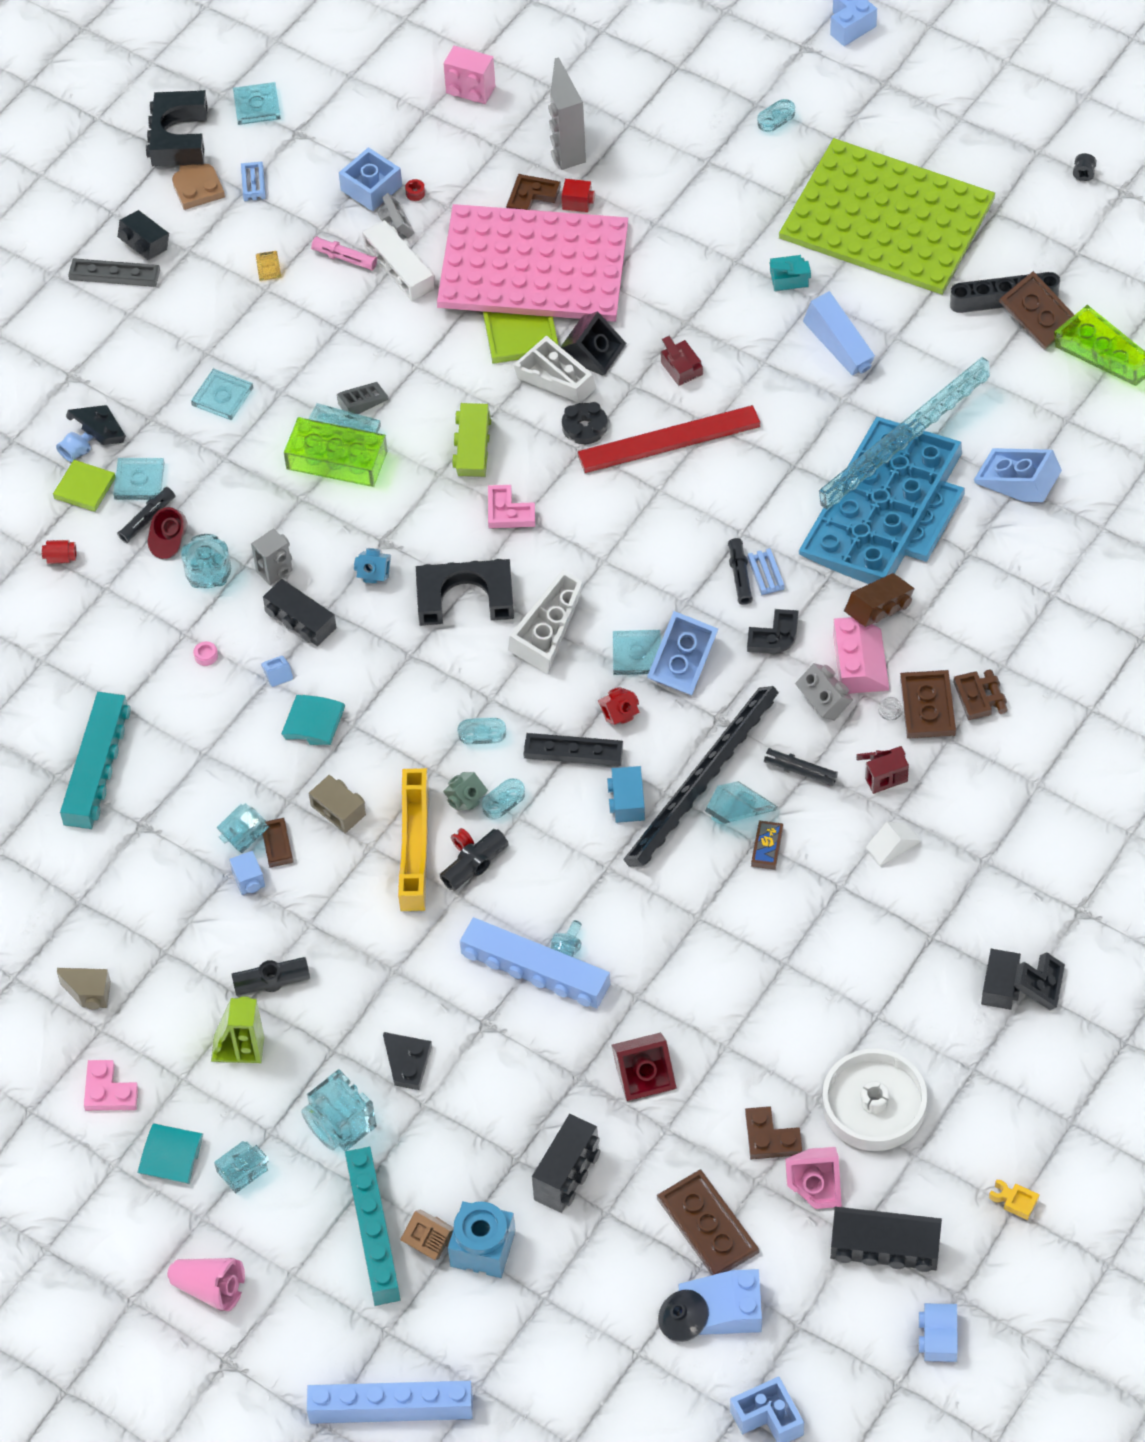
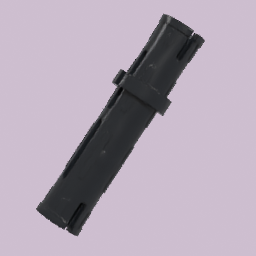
[117,486,176,543]
[727,538,753,605]
[764,748,838,787]

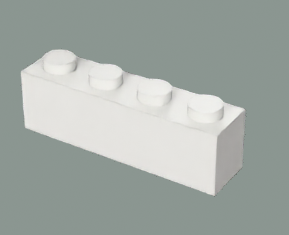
[362,220,435,301]

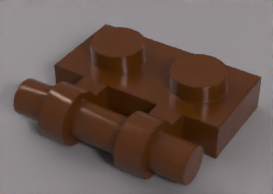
[953,669,1008,721]

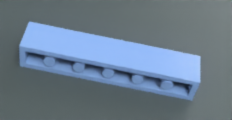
[460,917,610,1009]
[307,1381,473,1424]

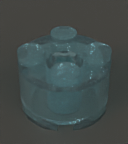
[181,534,231,588]

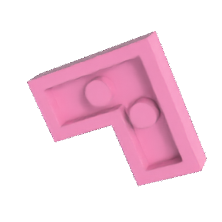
[488,485,535,528]
[84,1060,138,1111]

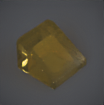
[255,251,281,281]

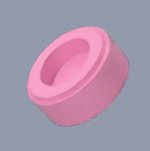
[193,641,218,666]

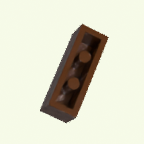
[844,573,915,627]

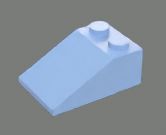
[974,448,1062,502]
[647,611,718,696]
[679,1269,762,1335]

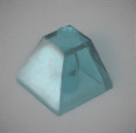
[705,781,778,824]

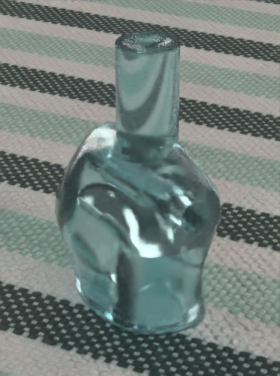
[549,920,582,957]

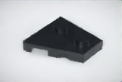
[66,405,126,445]
[383,1032,432,1090]

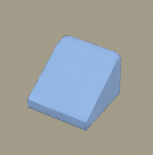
[261,656,293,687]

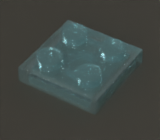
[233,82,281,125]

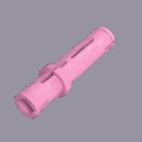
[311,236,377,271]

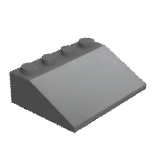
[548,57,586,170]

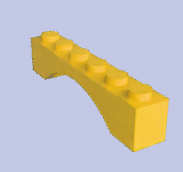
[398,768,429,911]

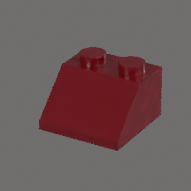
[611,1032,677,1101]

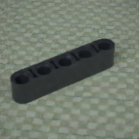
[950,272,1060,313]

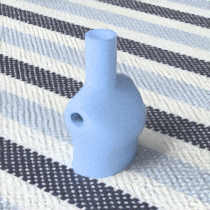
[56,432,94,462]

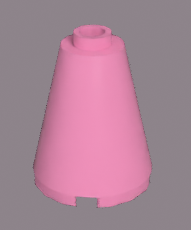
[167,1258,245,1311]

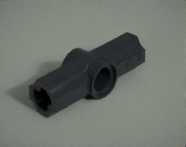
[440,829,509,891]
[231,957,310,996]

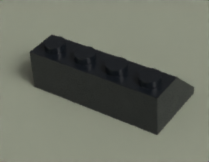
[830,1206,942,1272]

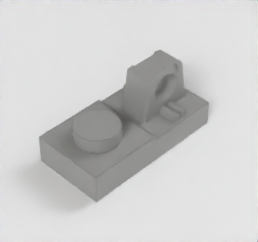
[377,193,414,238]

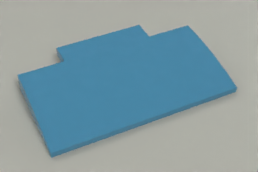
[799,416,965,584]

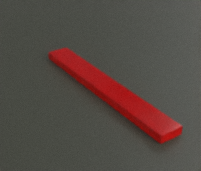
[578,405,760,473]

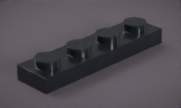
[523,733,623,766]

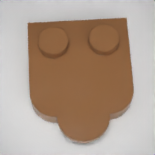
[172,164,225,210]

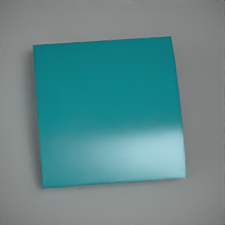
[281,695,345,745]
[137,1123,203,1184]

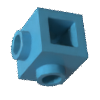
[354,548,391,583]

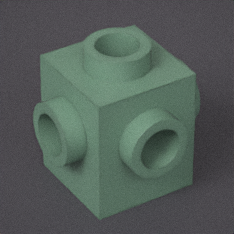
[443,772,488,810]

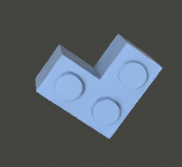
[830,0,877,46]
[730,1376,804,1442]

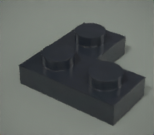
[1013,952,1065,1010]

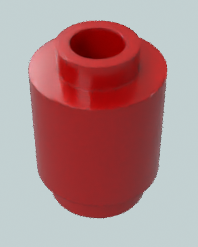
[42,540,77,564]

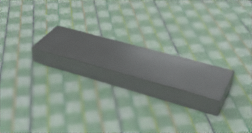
[68,258,160,287]

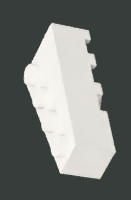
[508,569,583,674]

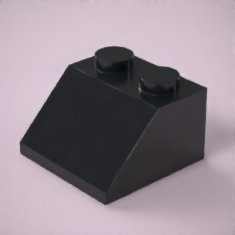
[561,311,627,375]

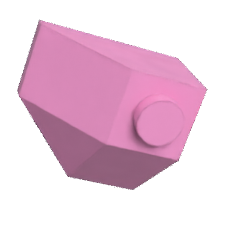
[785,1147,842,1209]

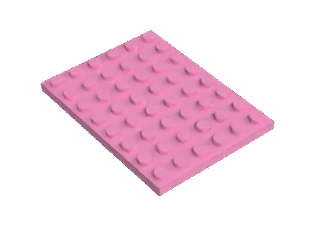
[437,204,628,322]

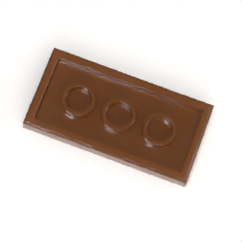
[657,1169,759,1275]

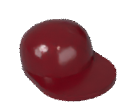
[147,507,188,559]

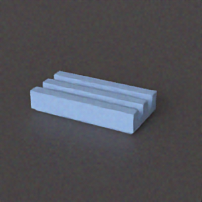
[241,161,266,201]
[748,548,784,595]

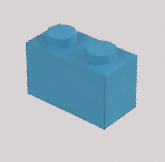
[607,766,645,823]

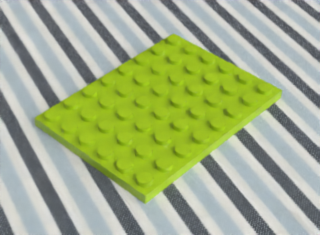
[779,138,995,295]

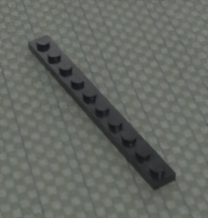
[623,686,779,867]

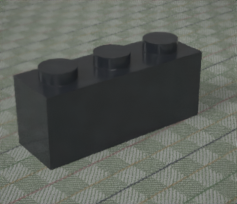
[263,579,337,646]

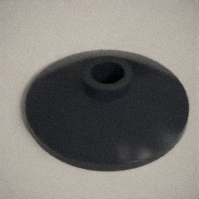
[658,1290,709,1342]

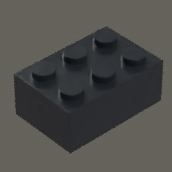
[532,1113,601,1213]

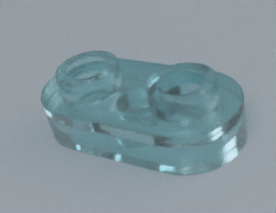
[757,99,795,132]
[457,718,506,744]
[482,778,525,819]

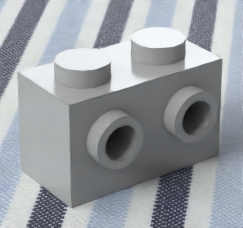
[251,528,293,585]
[795,663,853,721]

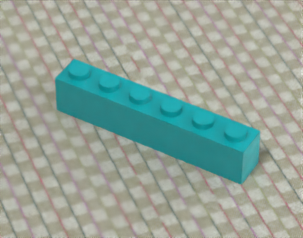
[60,691,131,829]
[345,1146,401,1306]

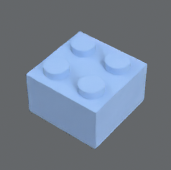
[339,147,402,211]

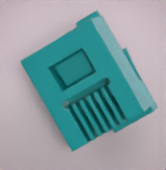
[769,255,811,291]

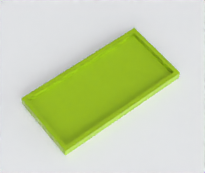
[482,311,559,364]

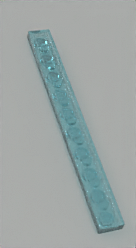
[819,357,990,510]

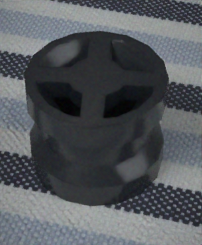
[1073,153,1097,181]

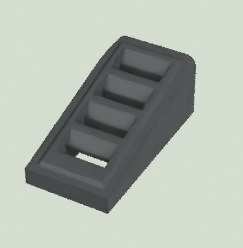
[337,382,389,419]

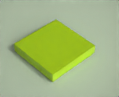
[53,460,116,512]

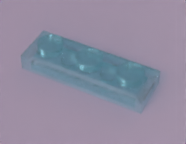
[308,403,381,443]

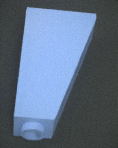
[803,291,875,375]

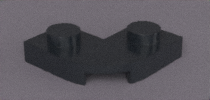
[747,609,799,654]

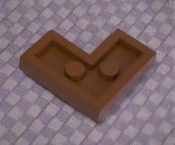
[506,174,561,210]
[745,1106,803,1160]

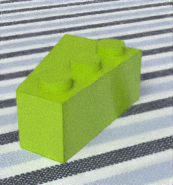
[452,403,492,477]
[211,996,265,1063]

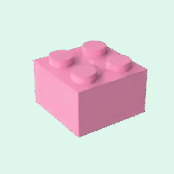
[443,46,496,104]

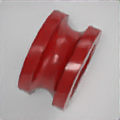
[405,179,425,201]
[451,828,475,852]

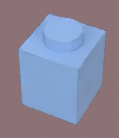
[229,851,265,895]

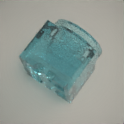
[301,1069,377,1151]

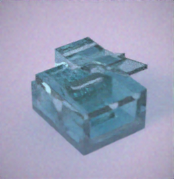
[216,803,269,853]
[214,1141,269,1194]

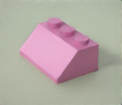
[833,617,889,694]

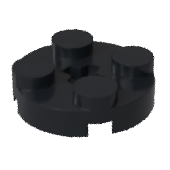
[562,402,608,445]

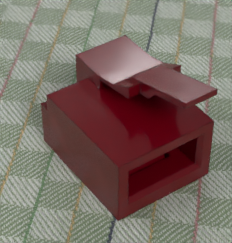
[661,335,703,386]
[856,746,909,794]

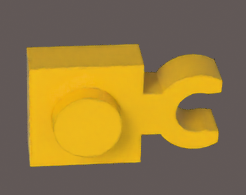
[989,1179,1040,1220]

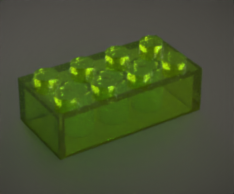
[283,417,388,487]

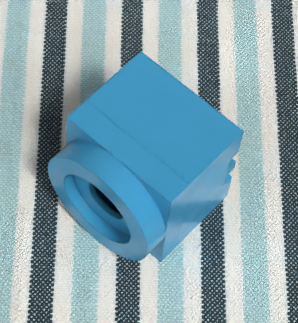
[448,1201,516,1278]

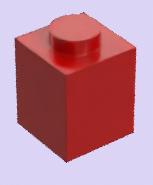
[561,178,595,212]

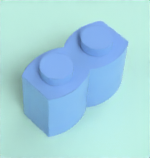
[919,1303,958,1362]

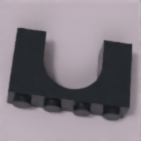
[146,90,208,166]
[415,559,514,626]

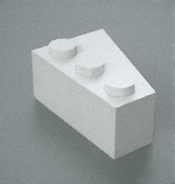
[514,336,597,403]

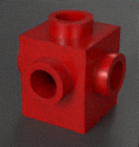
[598,687,640,725]

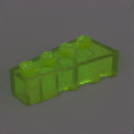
[1054,304,1145,386]

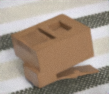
[400,1209,454,1260]

